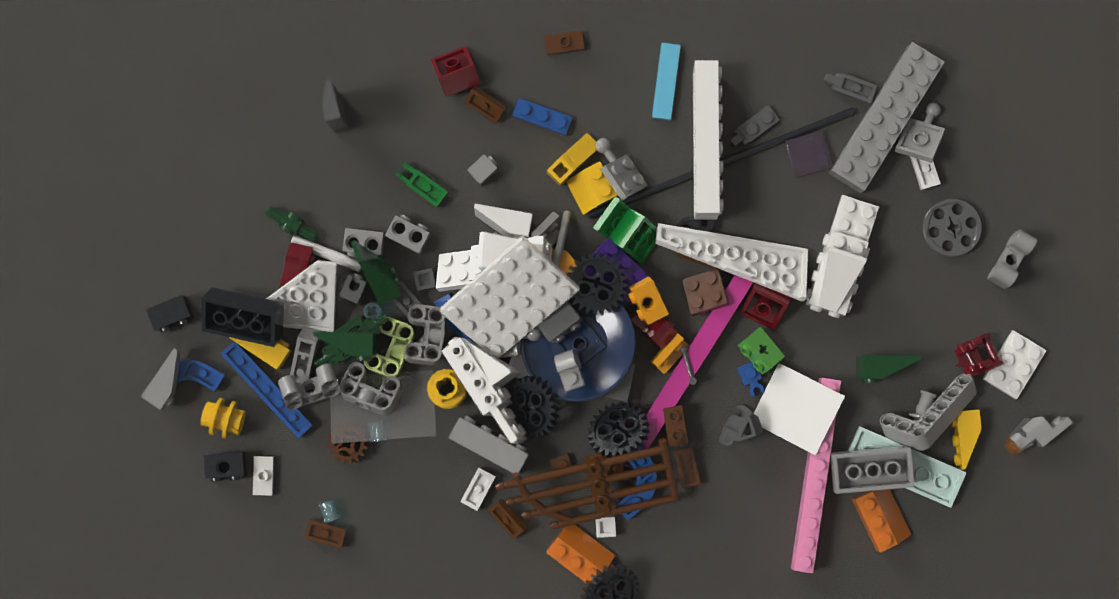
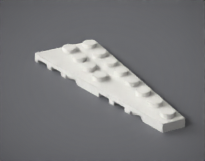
[656,223,808,301]

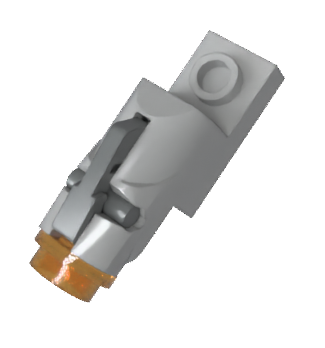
[1003,416,1073,456]

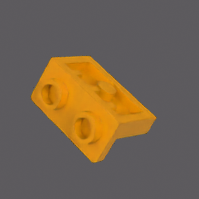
[650,333,689,374]

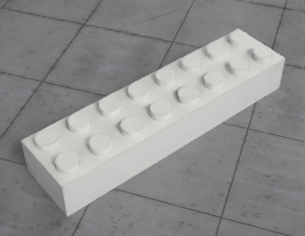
[693,60,723,220]

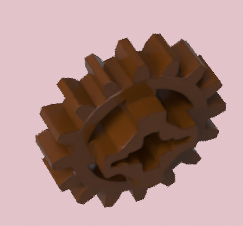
[327,422,369,464]

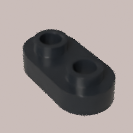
[677,216,714,232]

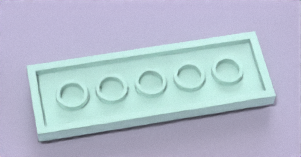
[848,426,966,508]

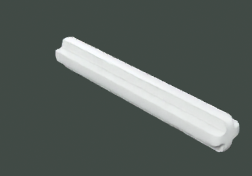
[291,235,361,272]

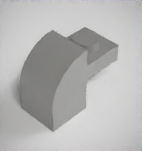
[554,349,585,392]

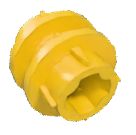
[427,369,467,409]
[201,398,246,439]

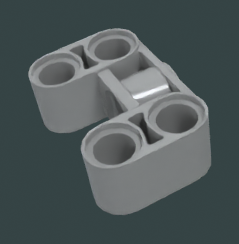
[987,229,1037,289]
[403,304,445,365]
[339,362,402,416]
[278,364,340,410]

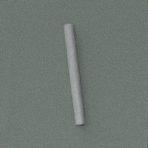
[552,211,571,268]

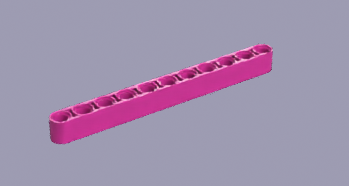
[642,275,753,450]

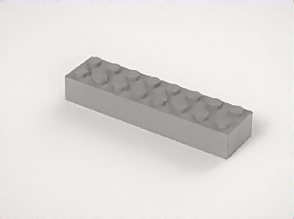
[829,42,944,193]

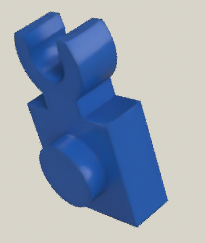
[737,362,764,397]

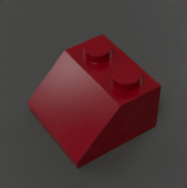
[430,46,481,97]
[739,283,791,330]

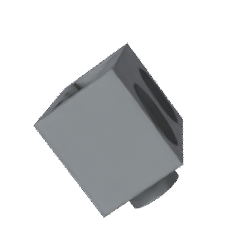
[385,214,431,254]
[342,228,385,257]

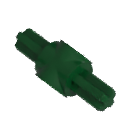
[265,206,318,242]

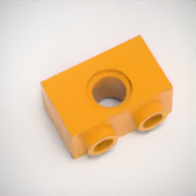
[628,277,669,325]

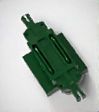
[314,314,389,367]

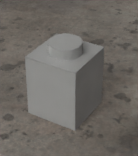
[467,155,498,186]

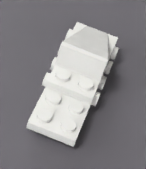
[806,195,879,318]
[436,232,552,292]
[442,337,527,444]

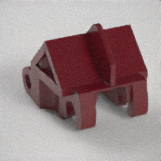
[954,332,1004,378]

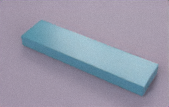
[652,43,680,121]

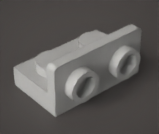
[530,212,559,247]

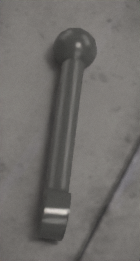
[680,346,697,385]

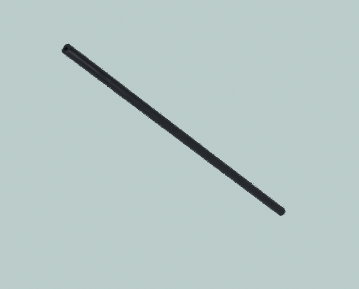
[588,107,855,219]

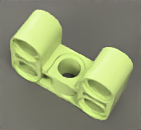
[364,317,415,377]

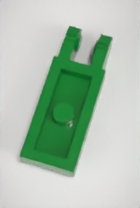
[395,162,448,208]

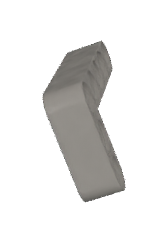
[880,373,977,450]

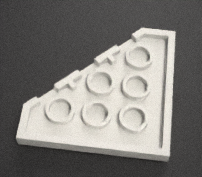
[266,260,337,332]

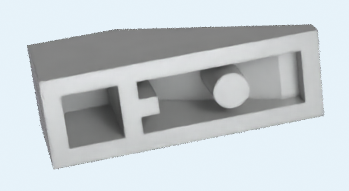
[290,327,321,383]
[141,348,181,410]

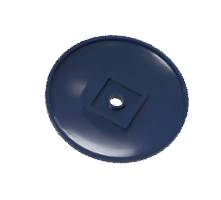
[521,286,636,402]

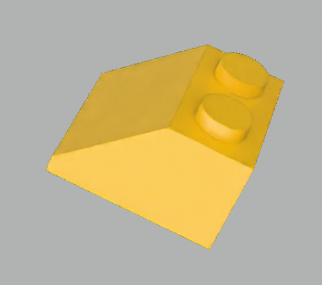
[566,162,618,215]

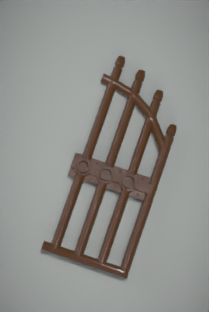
[495,439,680,529]

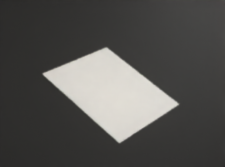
[754,363,845,455]

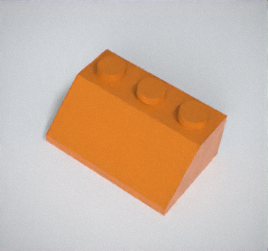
[851,489,912,553]
[546,524,615,584]

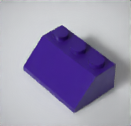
[585,238,651,307]

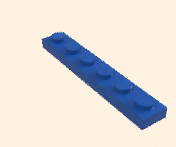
[221,342,313,438]

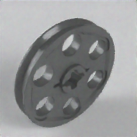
[923,199,982,257]

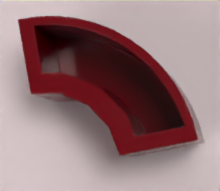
[280,242,316,288]
[626,299,678,349]

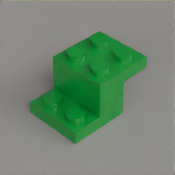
[593,197,657,265]

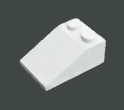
[474,204,532,239]

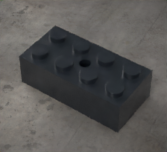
[202,287,284,347]

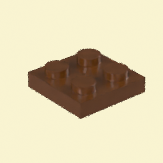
[682,268,729,317]

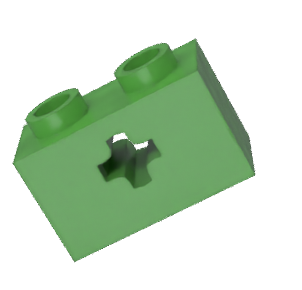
[738,327,785,375]

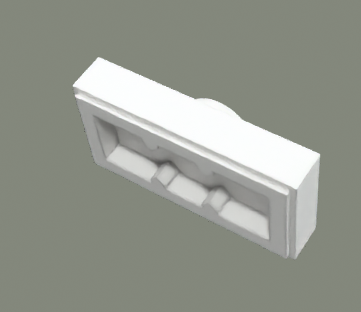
[253,456,274,495]

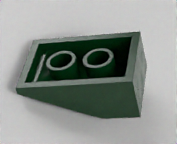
[351,240,402,305]
[313,332,377,361]
[856,355,921,383]

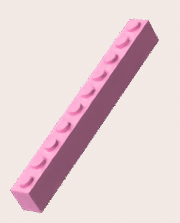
[791,378,841,573]

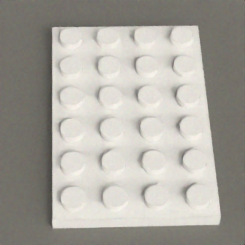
[440,236,579,358]

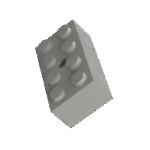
[449,416,529,473]
[830,446,914,494]

